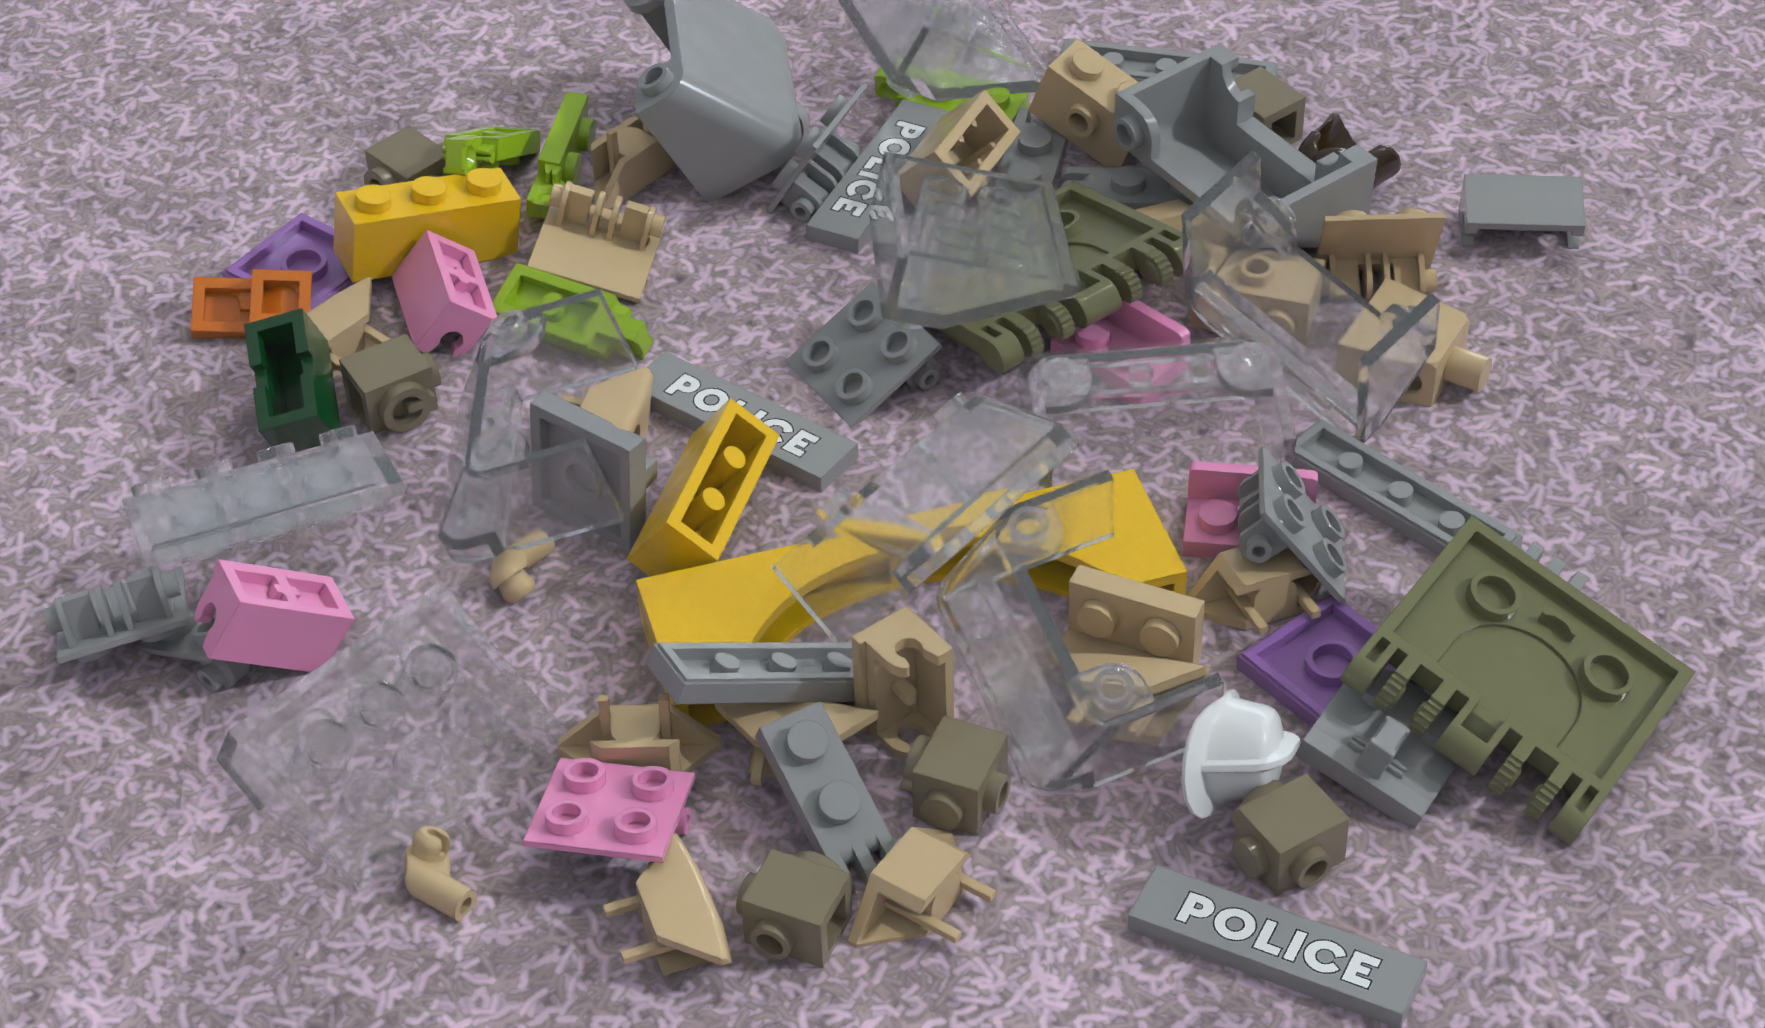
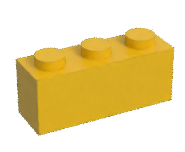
[333,168,521,283]
[627,398,780,576]

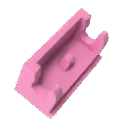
[391,230,499,356]
[195,559,355,673]

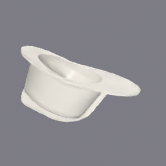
[1181,689,1300,819]

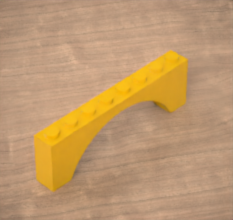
[636,469,1187,726]

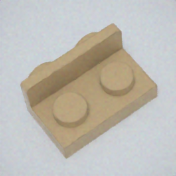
[1055,565,1205,668]

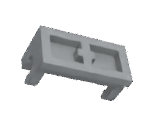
[1459,174,1586,249]

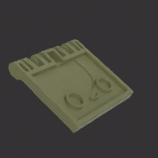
[882,181,1202,374]
[1339,516,1696,846]

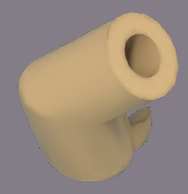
[489,524,555,604]
[404,826,477,922]

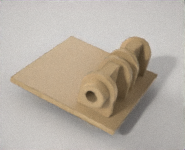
[527,181,666,303]
[1315,208,1446,301]

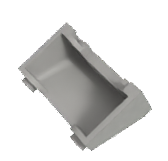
[624,0,802,202]
[1113,43,1378,248]

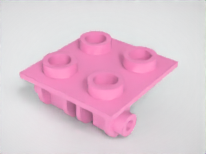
[523,757,695,863]

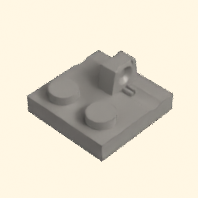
[530,391,657,550]
[1295,667,1458,829]

